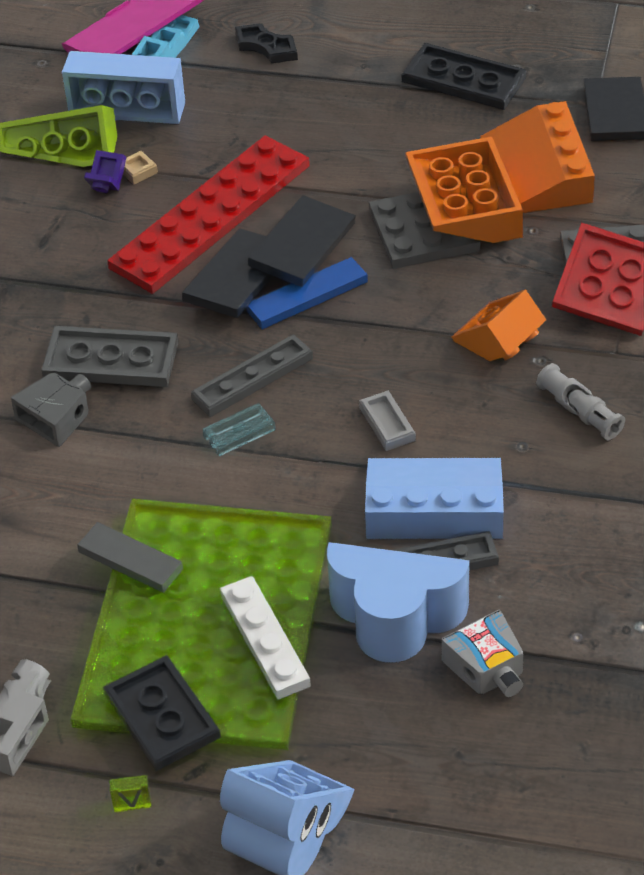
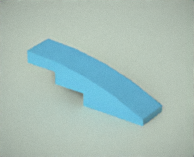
[132,15,199,58]

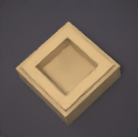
[123,151,158,185]

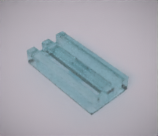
[202,403,276,456]

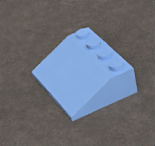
[365,458,504,539]

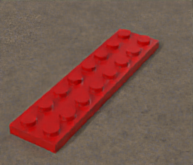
[107,135,310,294]

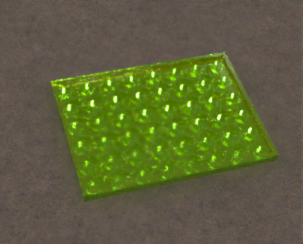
[70,499,332,750]

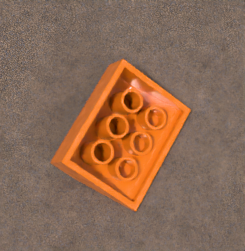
[480,101,595,213]
[406,136,523,243]

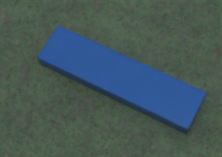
[246,257,368,329]

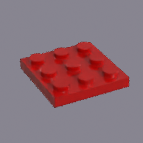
[551,222,644,336]

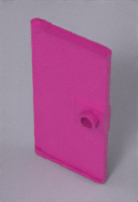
[61,0,204,54]

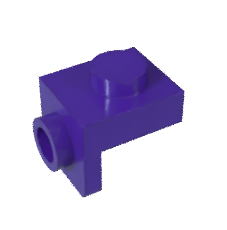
[84,150,127,193]

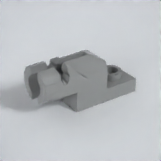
[0,659,51,776]

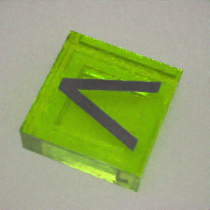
[109,775,152,812]

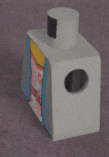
[442,610,524,697]

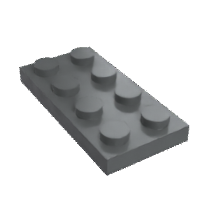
[41,326,179,387]

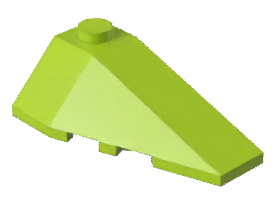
[0,105,118,167]

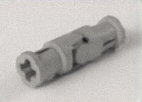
[536,363,625,441]

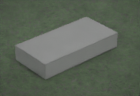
[359,390,416,451]

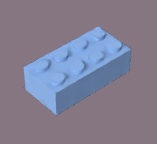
[62,51,185,124]

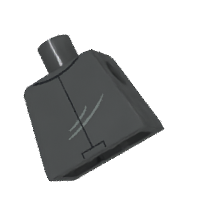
[11,373,91,447]

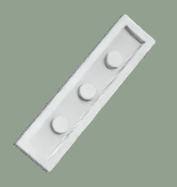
[220,576,311,700]

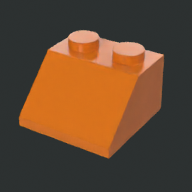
[451,289,546,361]

